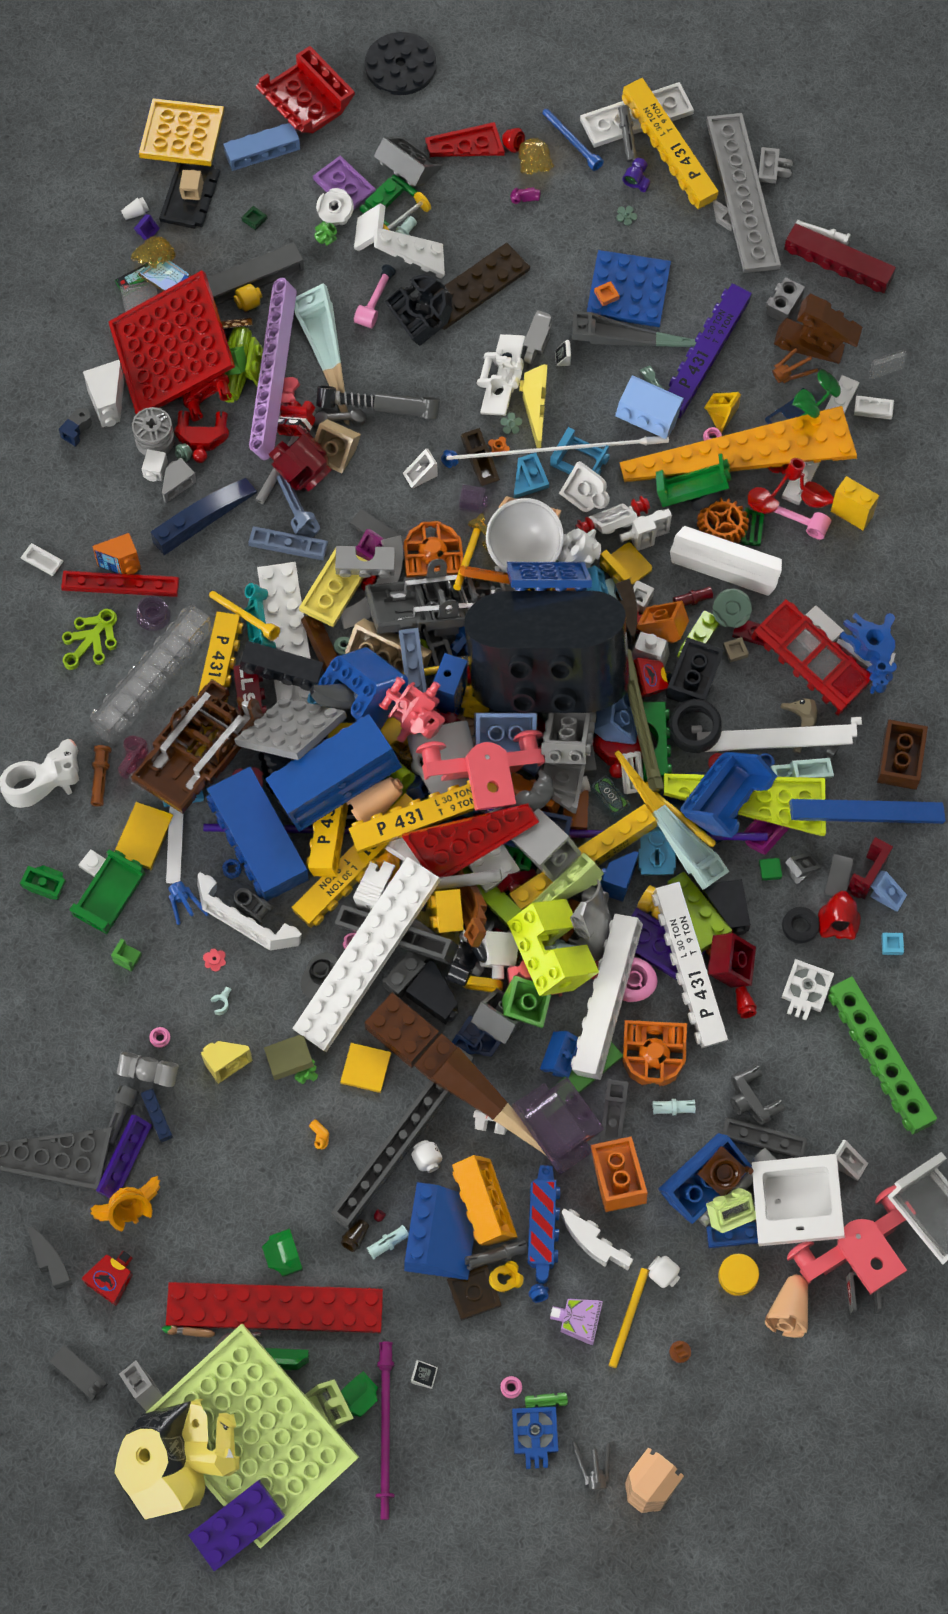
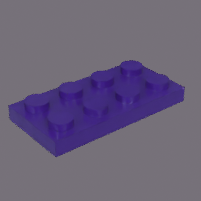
[631,908,706,980]
[188,1480,285,1571]

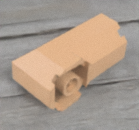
[625,1448,684,1513]

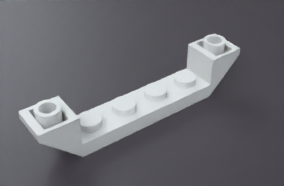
[197,872,302,950]

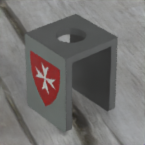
[846,1272,882,1315]

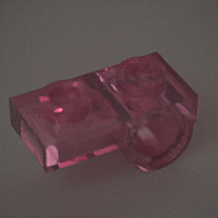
[118,735,148,779]

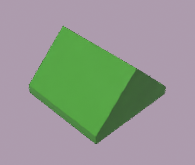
[502,976,551,1028]

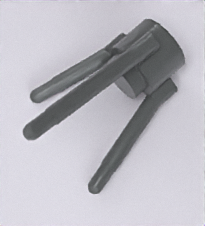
[572,1441,611,1490]

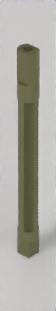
[627,649,664,792]

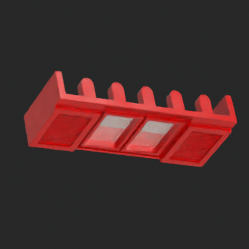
[751,599,871,716]

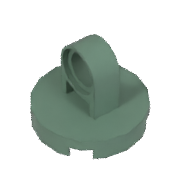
[713,589,752,628]

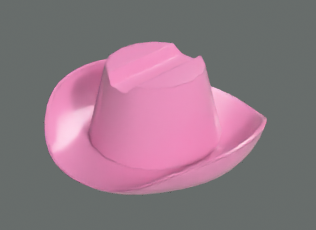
[623,957,658,1002]

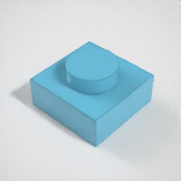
[881,933,904,955]

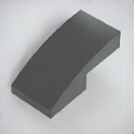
[824,854,853,895]

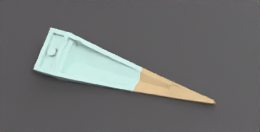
[294,283,349,425]

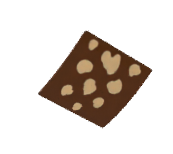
[221,318,252,328]

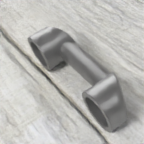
[313,409,366,429]

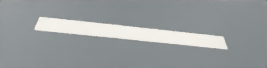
[166,806,183,883]

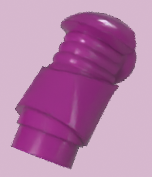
[510,187,541,204]

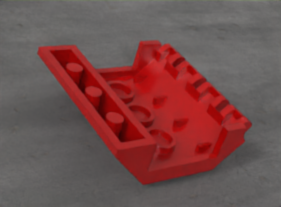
[256,46,355,133]

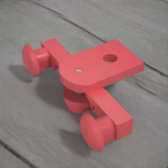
[416,730,545,811]
[787,1185,916,1295]

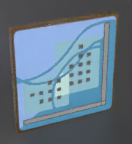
[138,255,191,292]

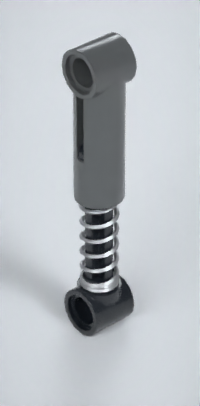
[316,386,440,419]

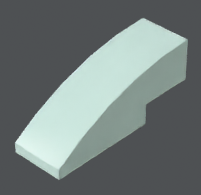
[770,758,834,780]

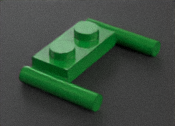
[359,174,419,226]

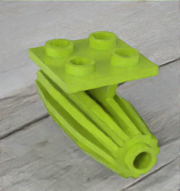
[225,327,263,403]

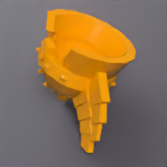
[90,1176,160,1232]

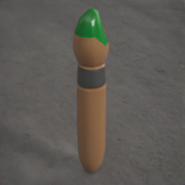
[162,1325,215,1338]

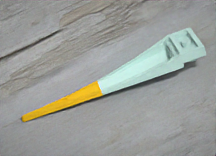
[615,751,729,890]

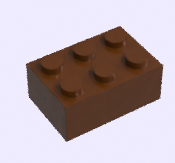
[877,719,928,790]
[365,992,439,1068]

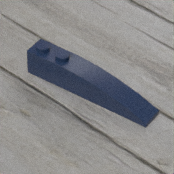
[151,478,257,555]

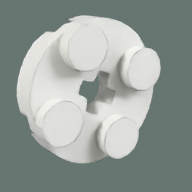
[316,188,354,226]

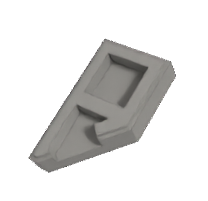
[713,200,733,231]

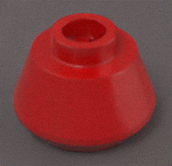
[502,128,525,153]

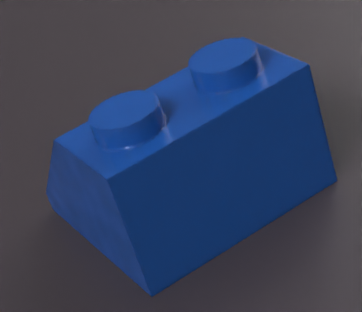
[600,851,639,902]

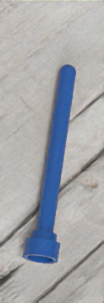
[543,109,604,171]

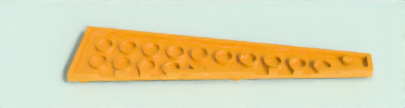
[619,406,857,482]

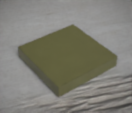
[264,1034,314,1080]

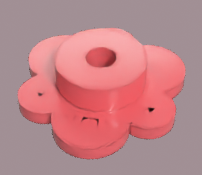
[203,949,226,972]

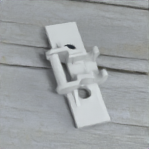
[477,334,526,416]

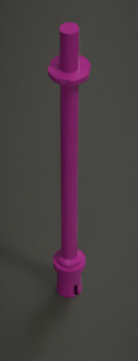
[376,1342,395,1520]

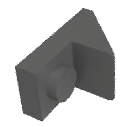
[785,852,822,884]

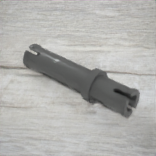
[618,105,638,162]
[465,1240,528,1270]

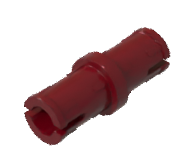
[673,586,713,606]

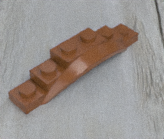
[450,870,487,947]

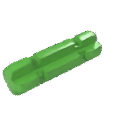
[525,1392,568,1408]

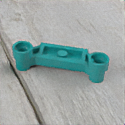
[244,583,276,649]

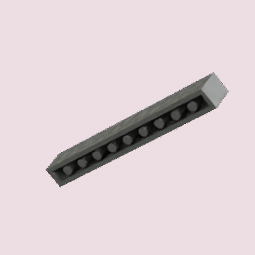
[331,1046,474,1230]

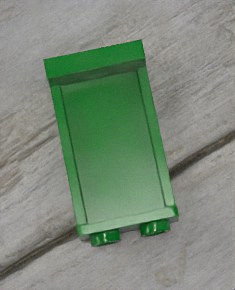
[656,453,732,507]
[70,849,145,935]

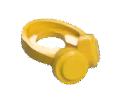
[489,1261,524,1292]

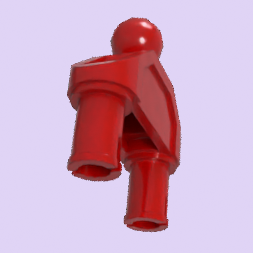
[183,374,232,421]
[174,410,229,463]
[593,734,643,779]

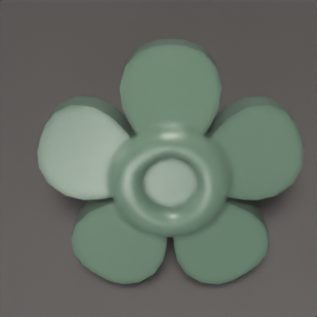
[616,206,637,226]
[500,412,522,434]

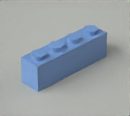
[223,123,300,171]

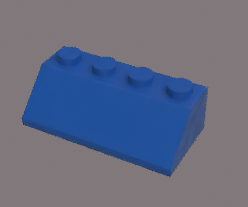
[658,1133,752,1224]

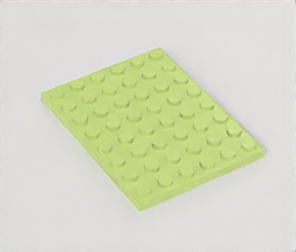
[146,1324,359,1549]

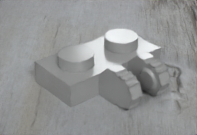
[758,147,793,184]

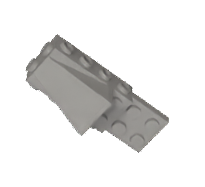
[541,711,596,764]

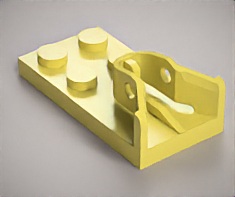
[299,548,367,627]

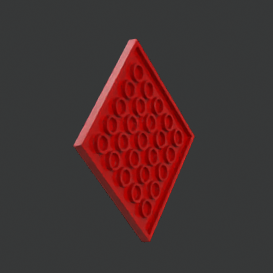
[108,270,235,414]

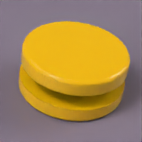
[718,1254,759,1296]

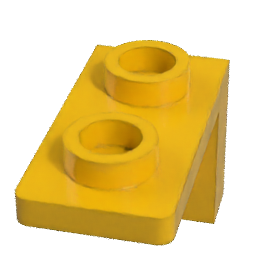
[461,685,489,718]

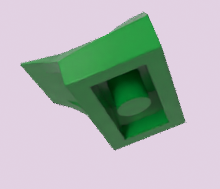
[20,865,66,900]
[262,1229,303,1277]
[265,1348,309,1370]
[341,1371,378,1417]

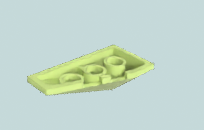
[532,853,604,903]

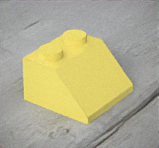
[201,1041,253,1084]

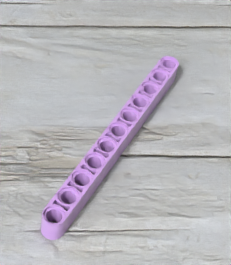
[249,278,297,460]

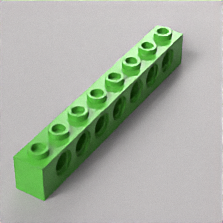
[828,977,937,1135]

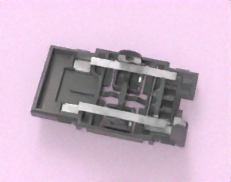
[365,559,503,636]

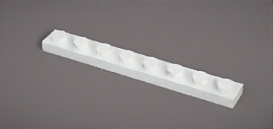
[782,375,859,505]

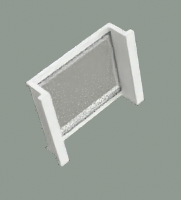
[887,1152,948,1264]

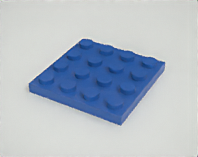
[587,250,671,327]
[506,562,592,591]

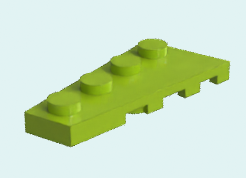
[667,872,732,953]

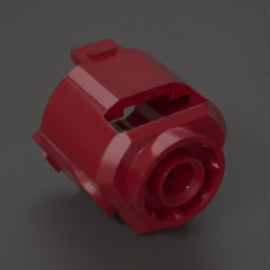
[269,424,332,492]

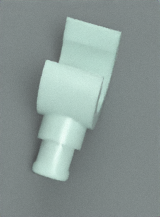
[211,987,231,1015]

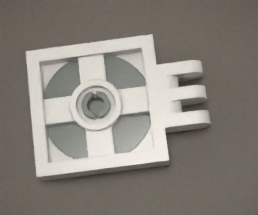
[781,959,834,1020]

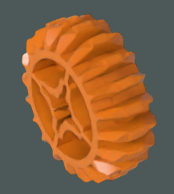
[697,497,749,544]

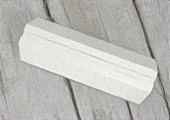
[670,526,782,596]

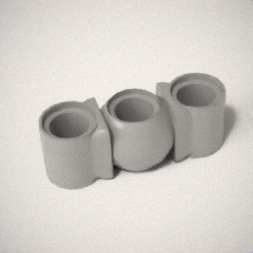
[117,1052,179,1087]

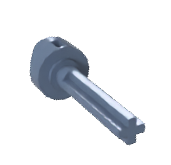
[277,475,320,537]

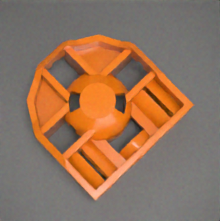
[403,521,463,577]
[623,1020,687,1086]

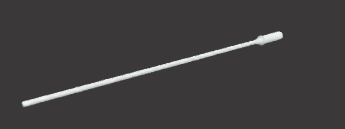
[446,436,669,460]

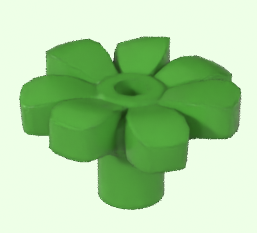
[294,1059,318,1084]

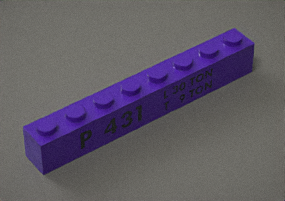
[668,283,752,419]

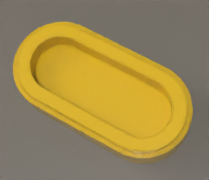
[463,976,503,992]

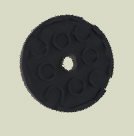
[365,32,436,95]

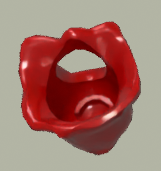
[818,891,861,940]

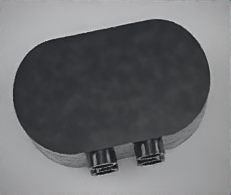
[464,591,630,713]

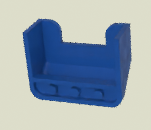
[317,647,408,730]
[680,752,777,838]

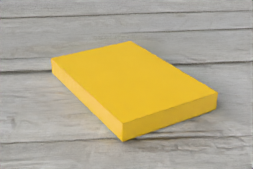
[114,802,173,870]

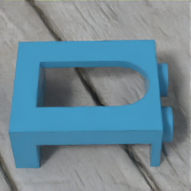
[550,427,610,475]

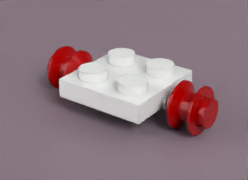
[575,496,650,534]

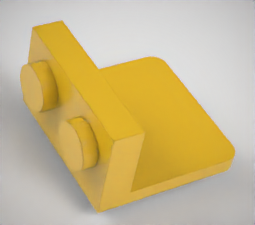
[599,542,652,585]

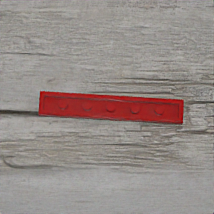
[61,571,180,597]

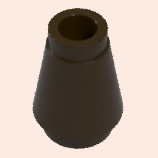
[341,1219,369,1252]

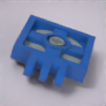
[512,1407,558,1469]

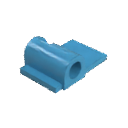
[638,824,676,875]

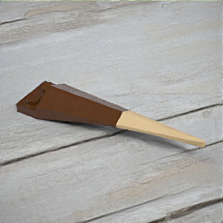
[413,1034,557,1160]

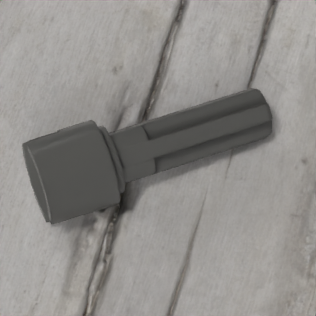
[108,1085,139,1145]

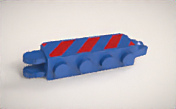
[528,1165,560,1284]

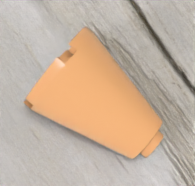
[347,777,403,822]
[765,1274,808,1338]

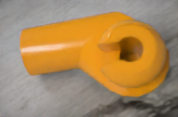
[309,1119,329,1150]

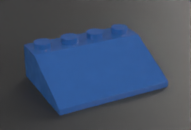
[404,1182,475,1280]

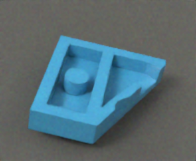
[514,453,549,498]

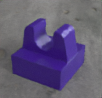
[134,214,160,241]

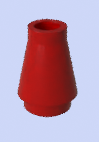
[735,986,757,1019]

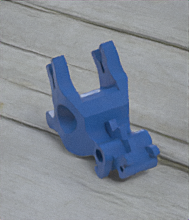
[840,613,897,694]

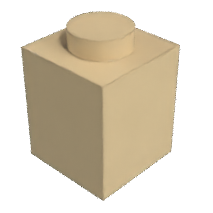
[179,170,204,200]

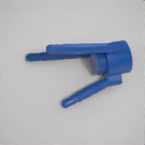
[168,881,209,925]

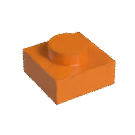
[594,281,620,306]

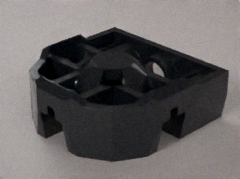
[384,274,453,346]

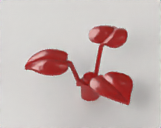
[748,458,834,514]

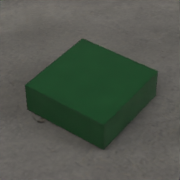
[241,206,268,231]

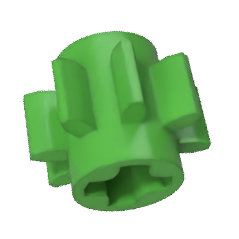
[314,221,337,246]

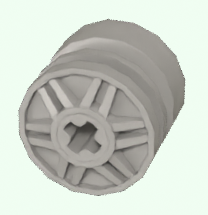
[132,407,175,456]

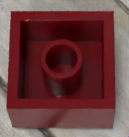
[708,933,756,988]

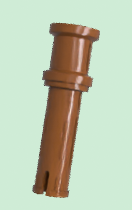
[91,745,111,807]

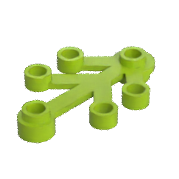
[62,609,117,670]

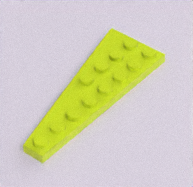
[664,774,826,836]

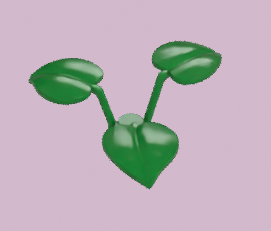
[792,369,841,418]

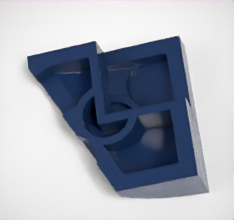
[452,1015,501,1057]

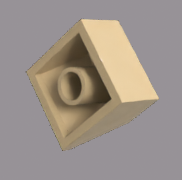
[315,419,361,473]

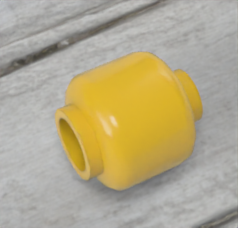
[233,284,262,312]

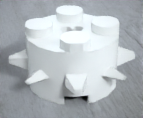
[557,528,601,569]

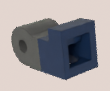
[59,408,92,447]

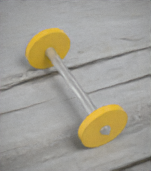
[383,192,431,230]

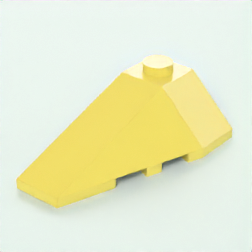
[519,364,547,448]

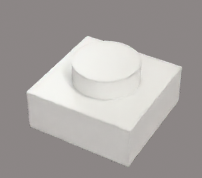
[79,849,106,877]

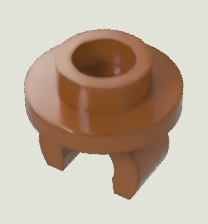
[669,1341,691,1363]

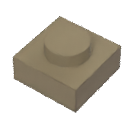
[723,637,749,663]

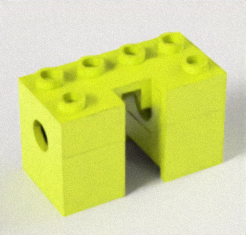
[507,899,599,996]

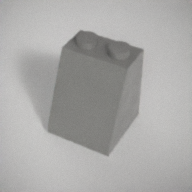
[511,808,582,882]

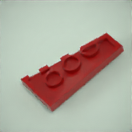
[425,122,504,157]

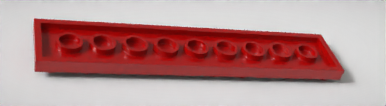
[166,1282,383,1333]

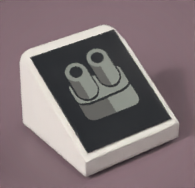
[555,340,571,366]
[411,1360,438,1389]

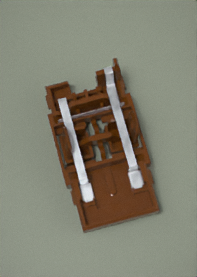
[131,679,264,814]

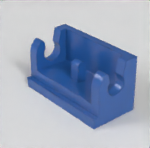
[540,1031,578,1078]

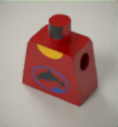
[633,658,672,698]
[82,1251,133,1306]

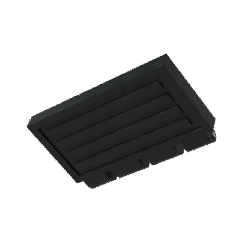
[159,163,220,229]

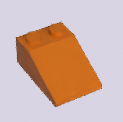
[591,1136,648,1212]

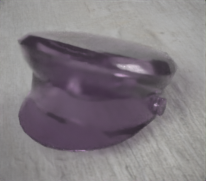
[136,596,170,631]

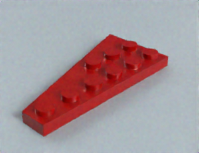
[402,803,539,878]

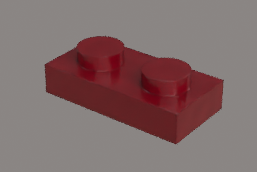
[497,869,538,893]

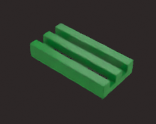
[741,507,764,547]

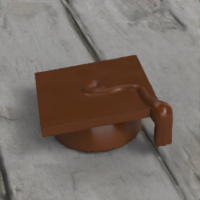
[698,1146,754,1196]

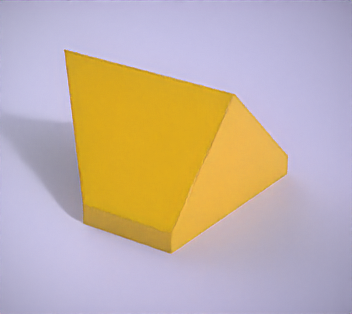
[704,392,741,433]

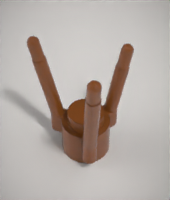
[772,348,818,383]

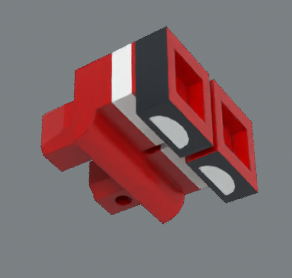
[277,400,316,437]

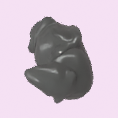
[510,769,554,811]

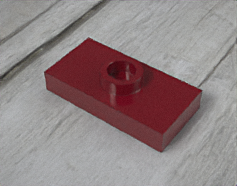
[732,620,765,646]

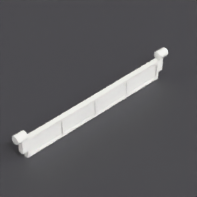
[692,717,862,752]

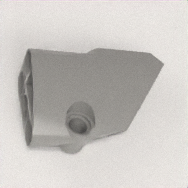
[407,721,486,814]
[568,880,612,960]

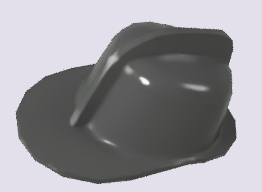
[300,952,338,999]

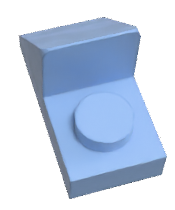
[870,870,907,911]

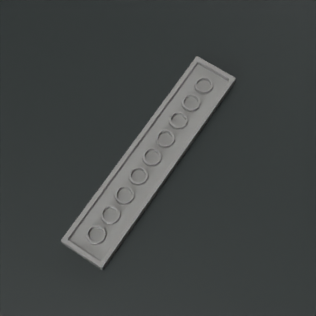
[706,113,781,273]

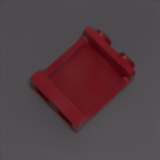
[847,837,893,899]

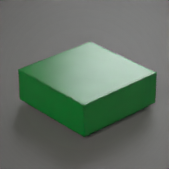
[759,858,782,881]

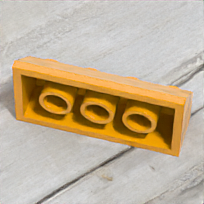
[452,1155,518,1246]

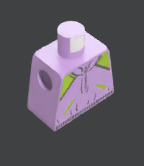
[550,1299,603,1345]

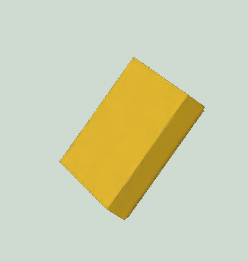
[340,1043,391,1093]

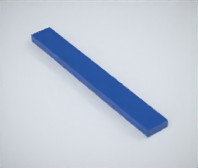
[789,799,945,824]

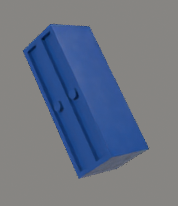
[266,714,402,832]
[206,767,309,901]

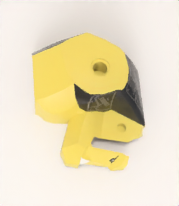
[114,1399,240,1520]

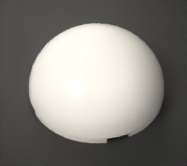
[486,498,564,572]

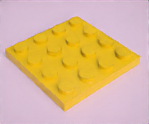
[139,98,224,166]

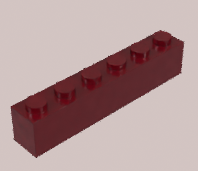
[784,223,896,293]

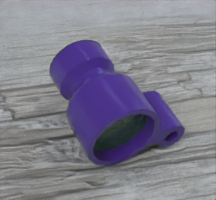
[622,158,650,192]

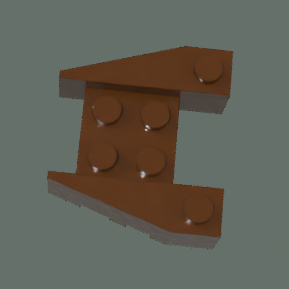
[774,293,863,364]

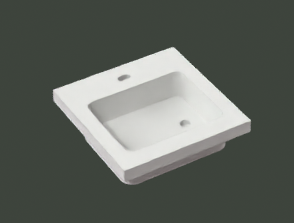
[752,1154,845,1246]

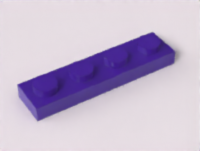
[96,1115,152,1199]

